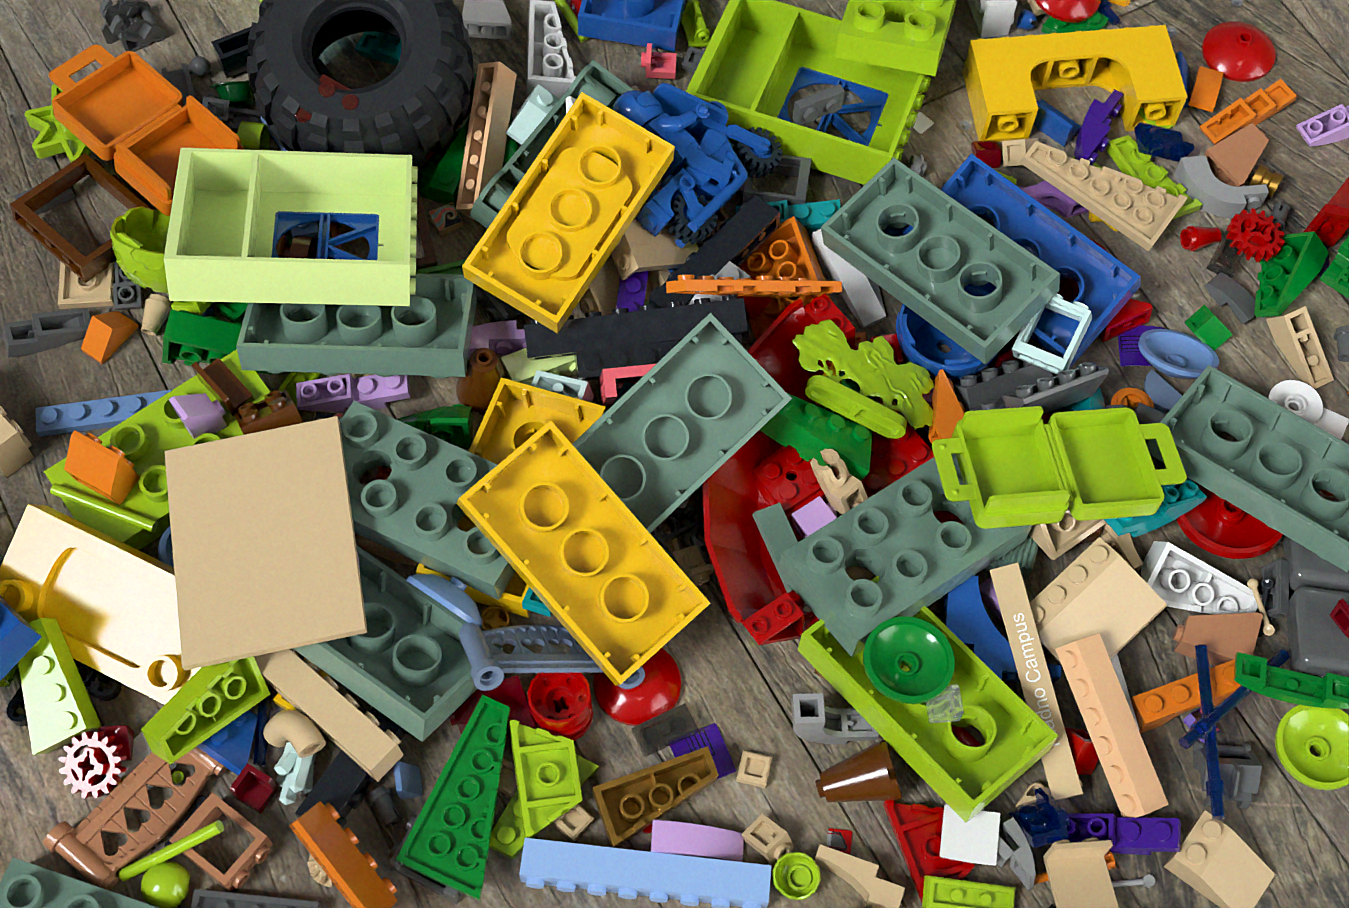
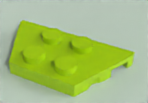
[509,720,582,838]

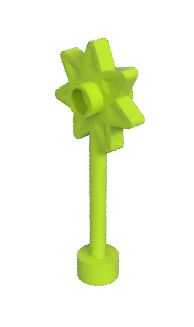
[25,84,270,163]

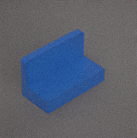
[1033,99,1081,147]

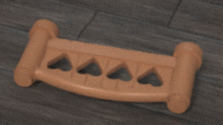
[43,747,228,891]

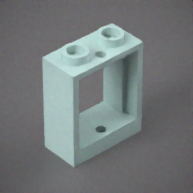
[1012,294,1092,375]

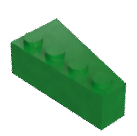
[162,309,272,375]
[760,393,872,481]

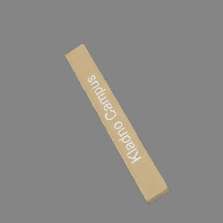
[990,563,1083,801]

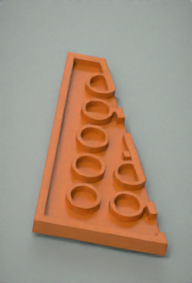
[666,275,842,298]

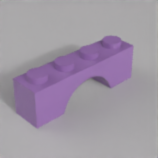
[986,181,1089,228]

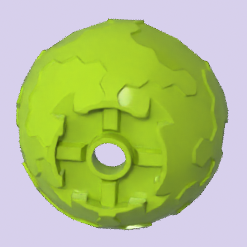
[110,206,170,294]

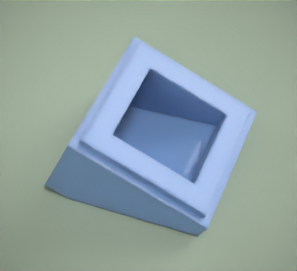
[393,761,423,800]

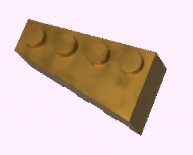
[592,746,718,848]

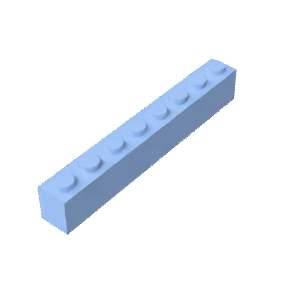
[519,838,772,908]

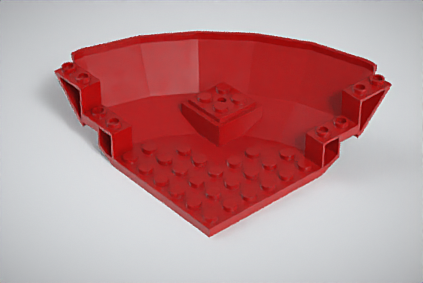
[703,293,963,645]

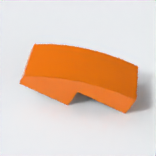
[1188,66,1223,112]

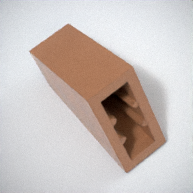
[1204,123,1269,187]
[1173,612,1263,666]

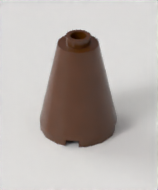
[456,348,508,415]
[815,740,902,803]

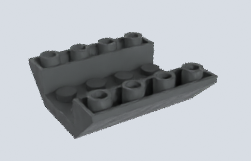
[953,359,1109,415]

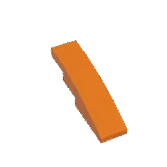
[1199,79,1297,145]

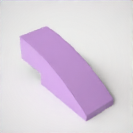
[651,820,743,862]

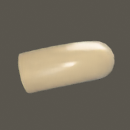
[263,710,326,758]

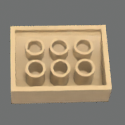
[1030,537,1167,666]

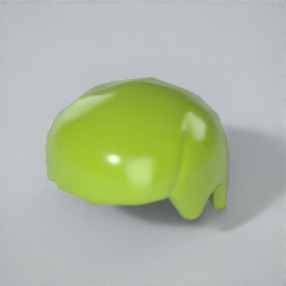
[772,852,821,901]
[141,861,191,908]

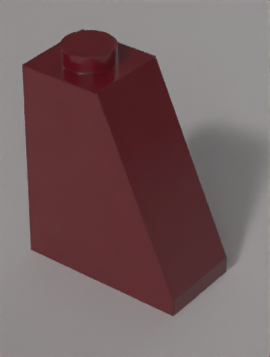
[449,675,536,738]

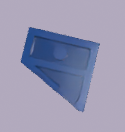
[196,710,258,775]

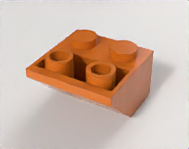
[64,430,140,505]

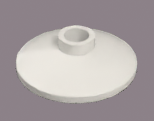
[1268,380,1323,424]

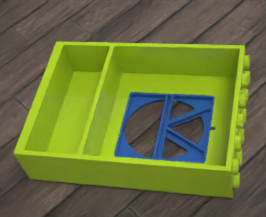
[686,0,932,185]

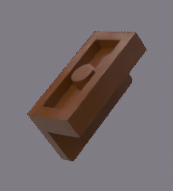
[191,358,255,417]

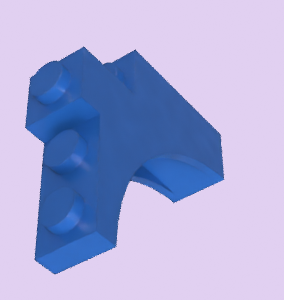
[942,576,1061,683]

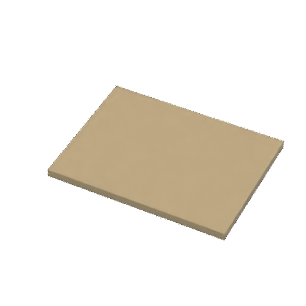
[164,416,368,670]

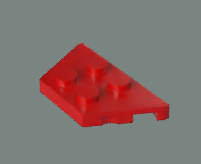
[883,800,974,903]

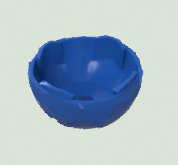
[896,284,997,381]

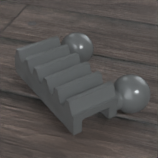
[161,56,220,106]

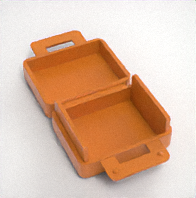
[49,45,244,216]

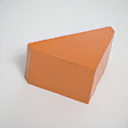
[81,311,139,365]

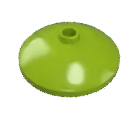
[1275,705,1349,790]

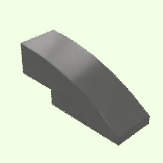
[3,308,91,358]

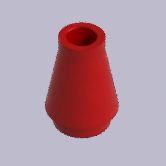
[1180,226,1221,251]

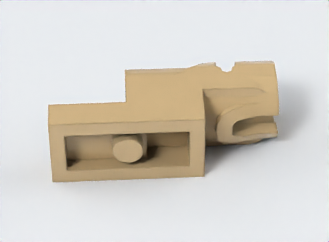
[810,449,868,515]

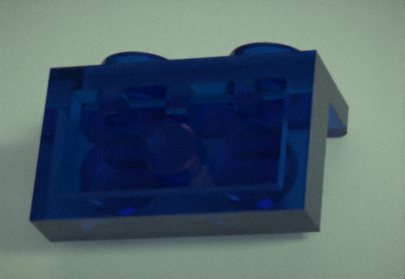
[1134,122,1195,162]
[1009,788,1070,848]

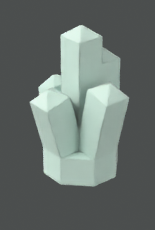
[274,742,317,805]

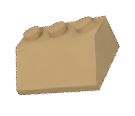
[1028,507,1107,560]

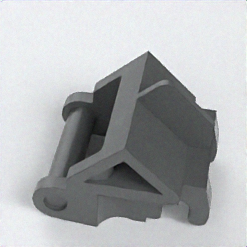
[99,0,166,52]
[1193,740,1262,809]

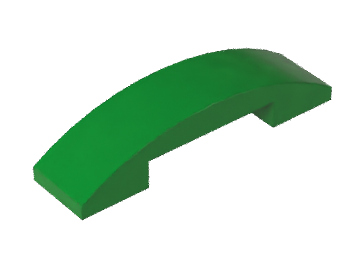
[1234,652,1349,709]

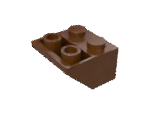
[234,389,303,435]

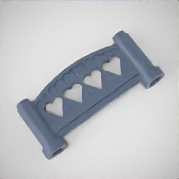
[459,623,645,691]

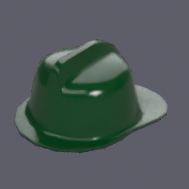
[210,80,255,109]

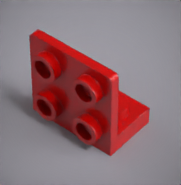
[1303,177,1349,247]

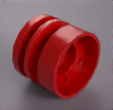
[527,672,593,741]

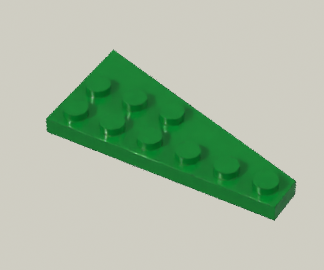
[396,695,510,902]

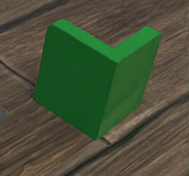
[1184,304,1233,351]

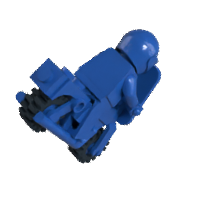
[613,83,782,248]

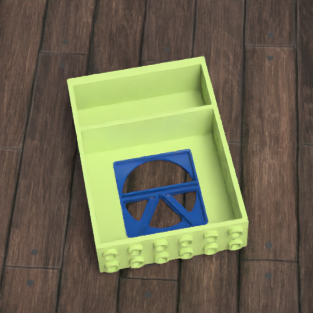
[164,148,417,306]

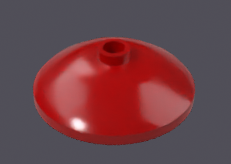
[1035,0,1101,23]
[1202,21,1276,82]
[593,648,681,726]

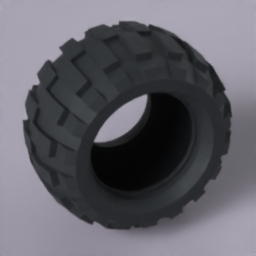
[247,0,474,169]

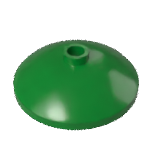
[863,616,955,704]

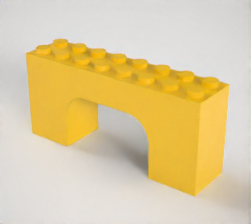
[963,25,1187,142]

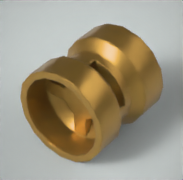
[1249,164,1284,198]
[481,606,511,631]

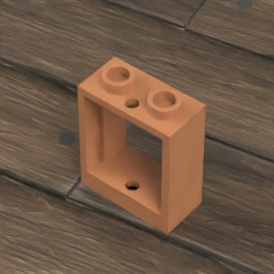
[169,792,272,893]

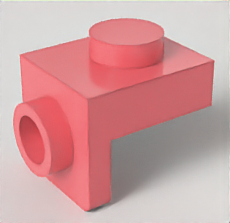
[641,43,677,79]

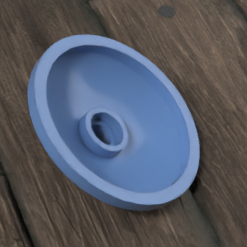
[1138,329,1219,379]
[406,574,483,630]

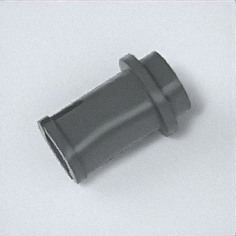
[1271,202,1290,231]
[1333,326,1349,362]
[368,786,403,828]

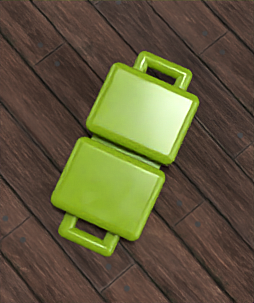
[932,406,1187,529]

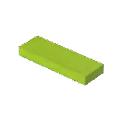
[922,876,1015,908]

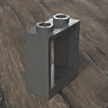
[738,155,811,206]

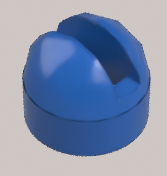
[1016,9,1037,30]

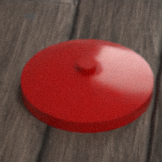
[1176,477,1284,559]

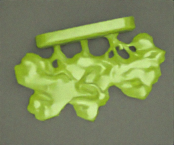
[792,319,934,439]

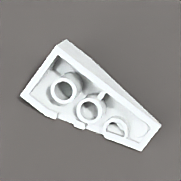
[811,229,886,329]
[1141,541,1263,615]

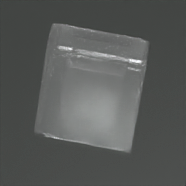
[926,684,964,723]

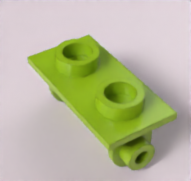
[681,0,710,47]

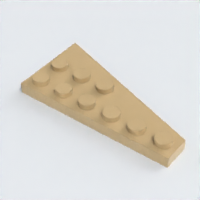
[1020,141,1188,251]

